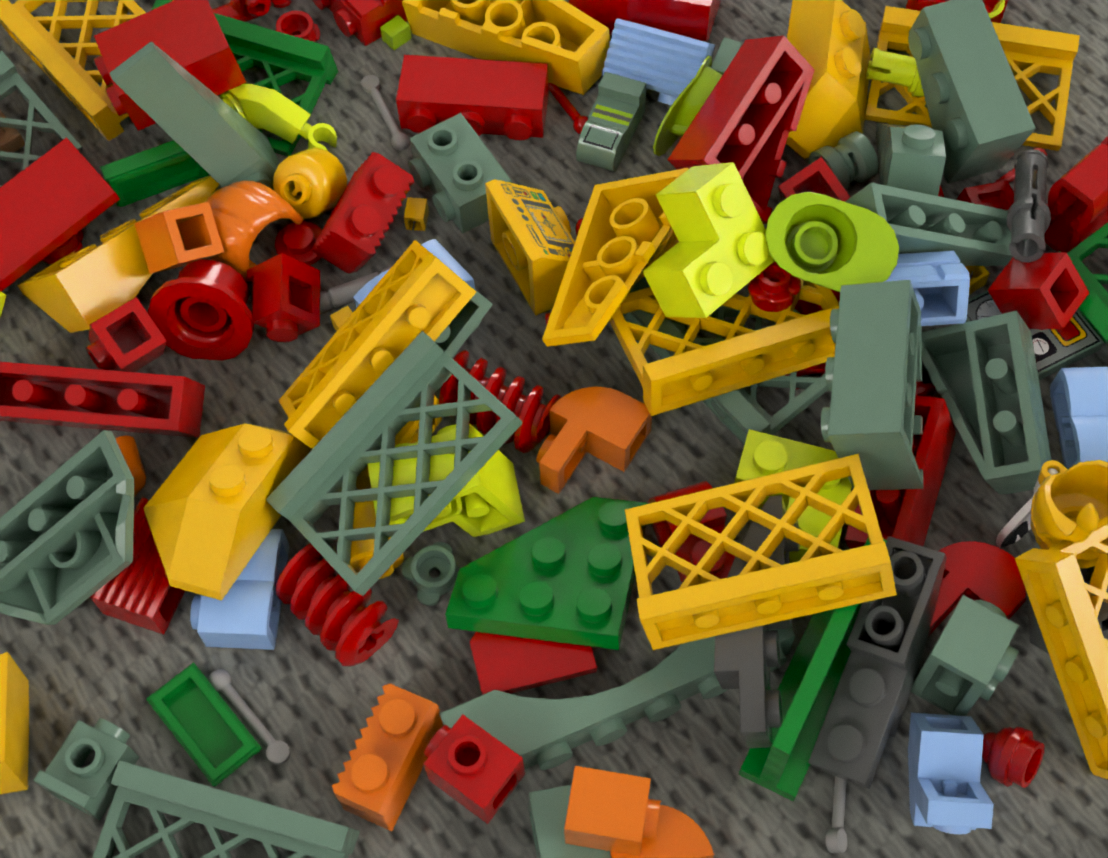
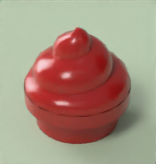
[982,726,1045,788]

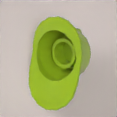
[653,55,722,157]
[765,192,899,292]

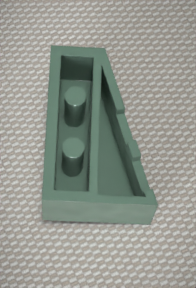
[908,0,1036,184]
[821,280,923,491]
[921,311,1052,494]

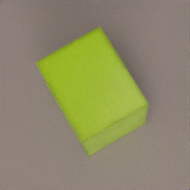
[380,15,412,51]

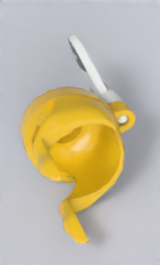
[996,460,1108,568]

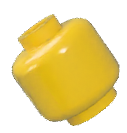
[273,148,348,219]

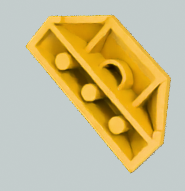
[786,0,871,159]
[143,423,312,601]

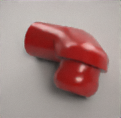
[212,0,271,22]

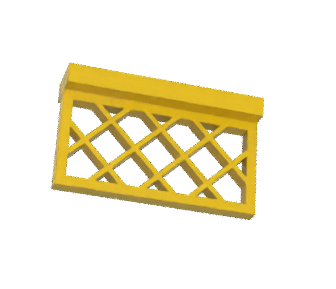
[0,0,146,141]
[865,6,1080,151]
[278,240,476,449]
[609,261,839,416]
[625,454,897,650]
[1015,516,1108,780]

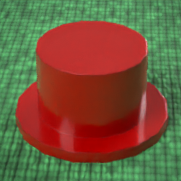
[148,259,254,361]

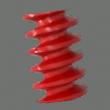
[439,350,562,454]
[276,543,399,667]

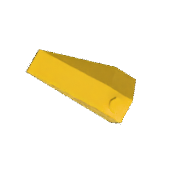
[542,168,688,347]
[17,176,219,333]

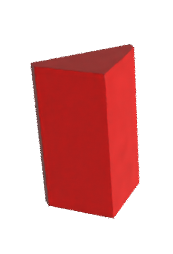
[0,137,120,292]

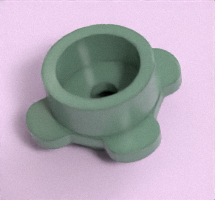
[402,542,461,606]

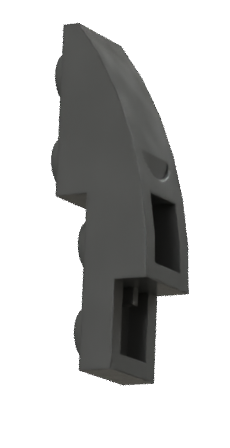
[714,495,800,748]
[808,536,947,789]

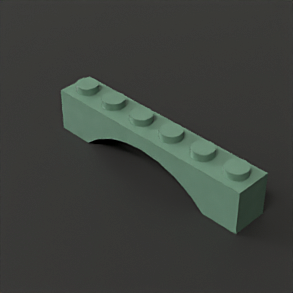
[439,628,795,770]

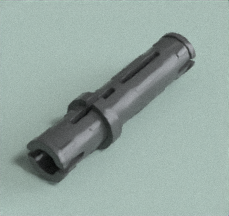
[1007,149,1051,262]

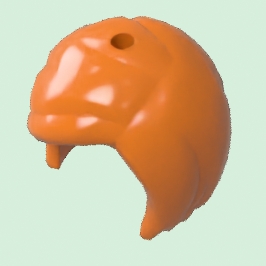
[206,180,304,281]

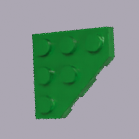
[445,497,648,650]

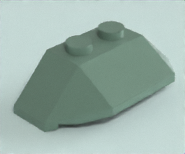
[0,430,134,625]

